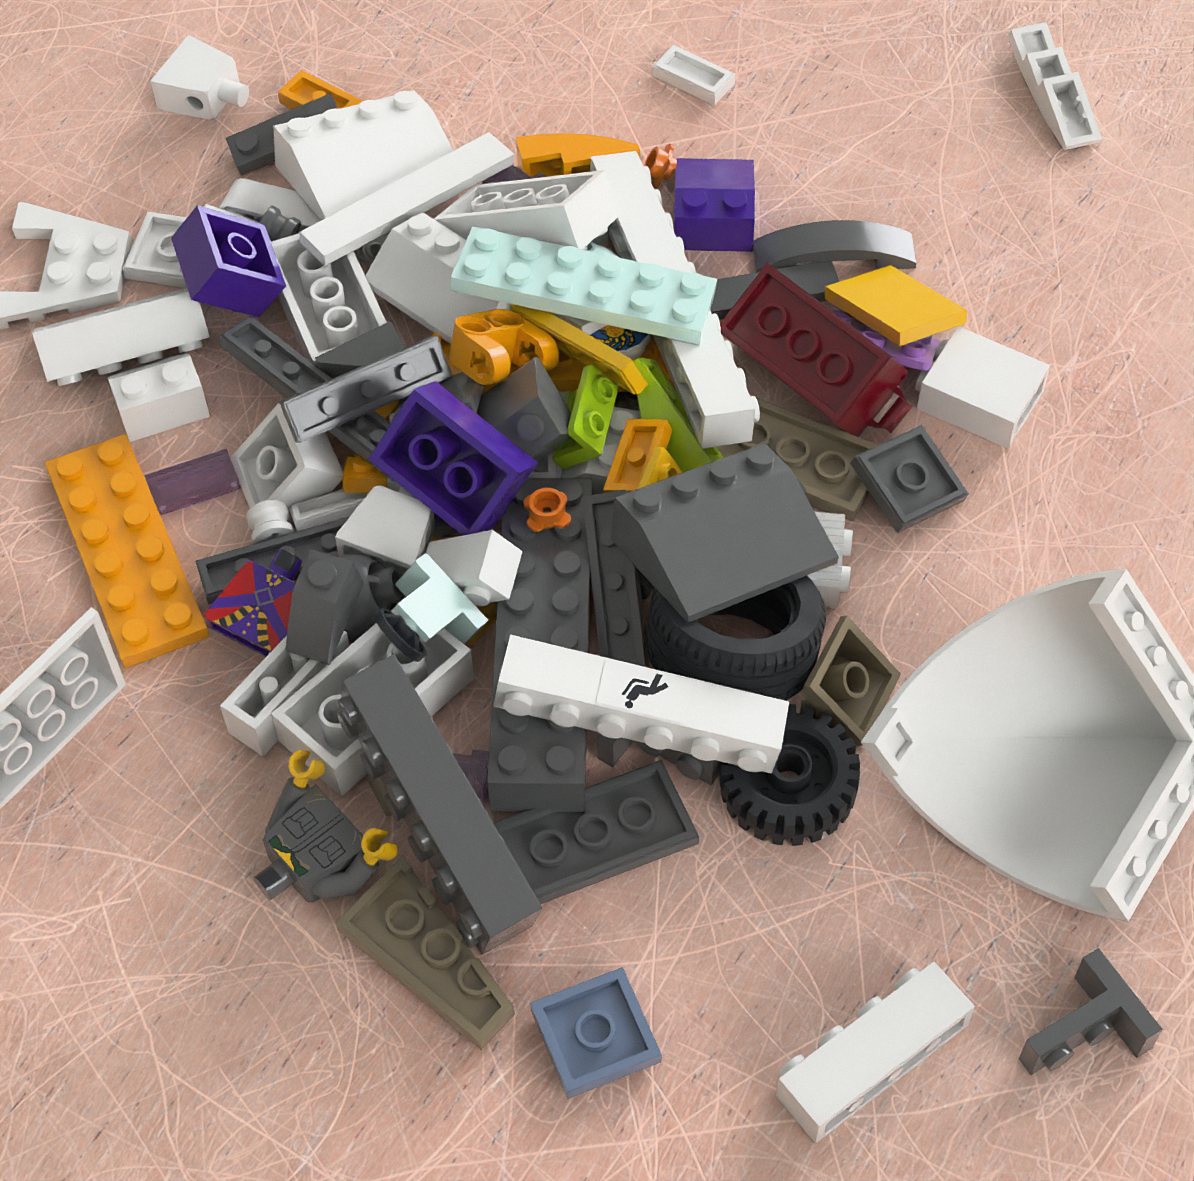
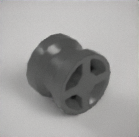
[260,205,301,242]

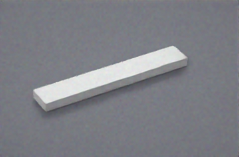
[300,132,514,266]

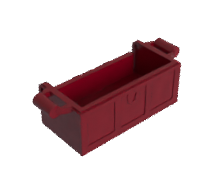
[720,262,912,437]

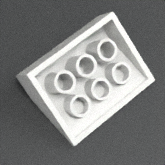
[273,90,453,220]
[0,607,126,809]

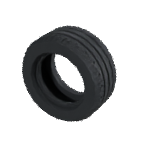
[645,576,826,701]

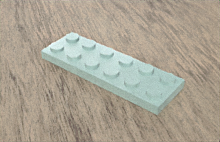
[450,226,717,345]

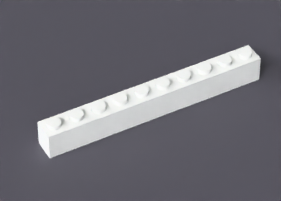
[590,151,760,449]

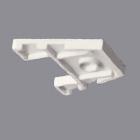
[0,202,132,330]

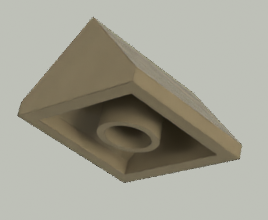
[800,615,901,746]

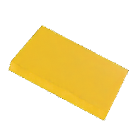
[825,265,967,346]

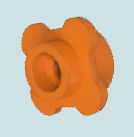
[644,143,677,189]
[523,488,571,532]

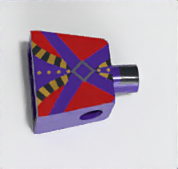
[203,549,303,657]

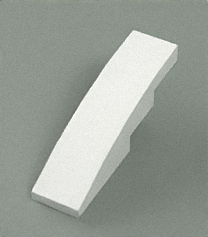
[1008,22,1102,150]

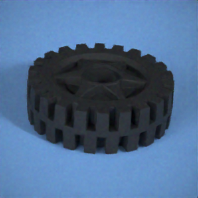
[719,704,860,846]

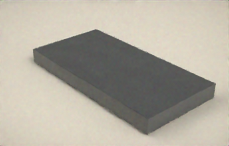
[493,760,699,904]

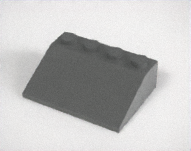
[610,443,839,623]

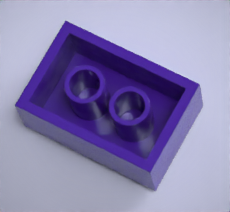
[368,381,538,535]

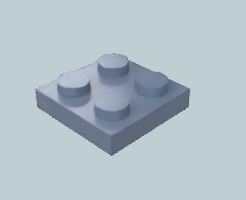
[530,967,662,1099]

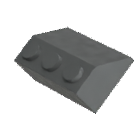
[476,357,572,462]

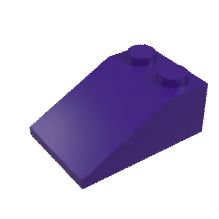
[674,158,755,252]

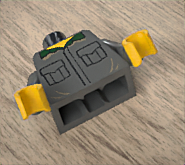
[253,750,398,902]

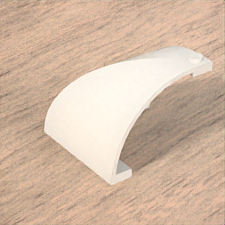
[861,569,1194,921]

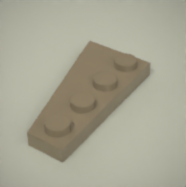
[336,855,515,1050]

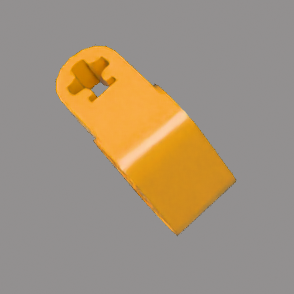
[448,309,559,385]

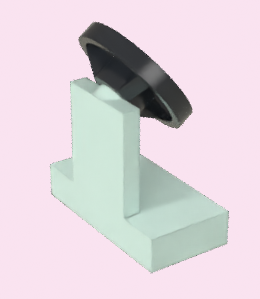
[374,553,488,662]

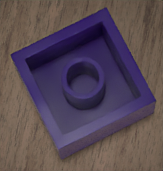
[171,205,286,317]

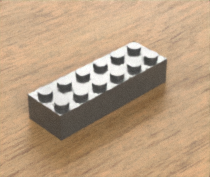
[337,654,543,955]

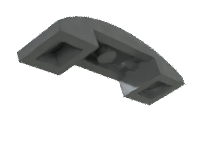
[753,220,916,272]

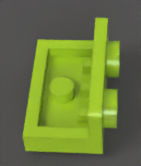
[552,364,618,469]

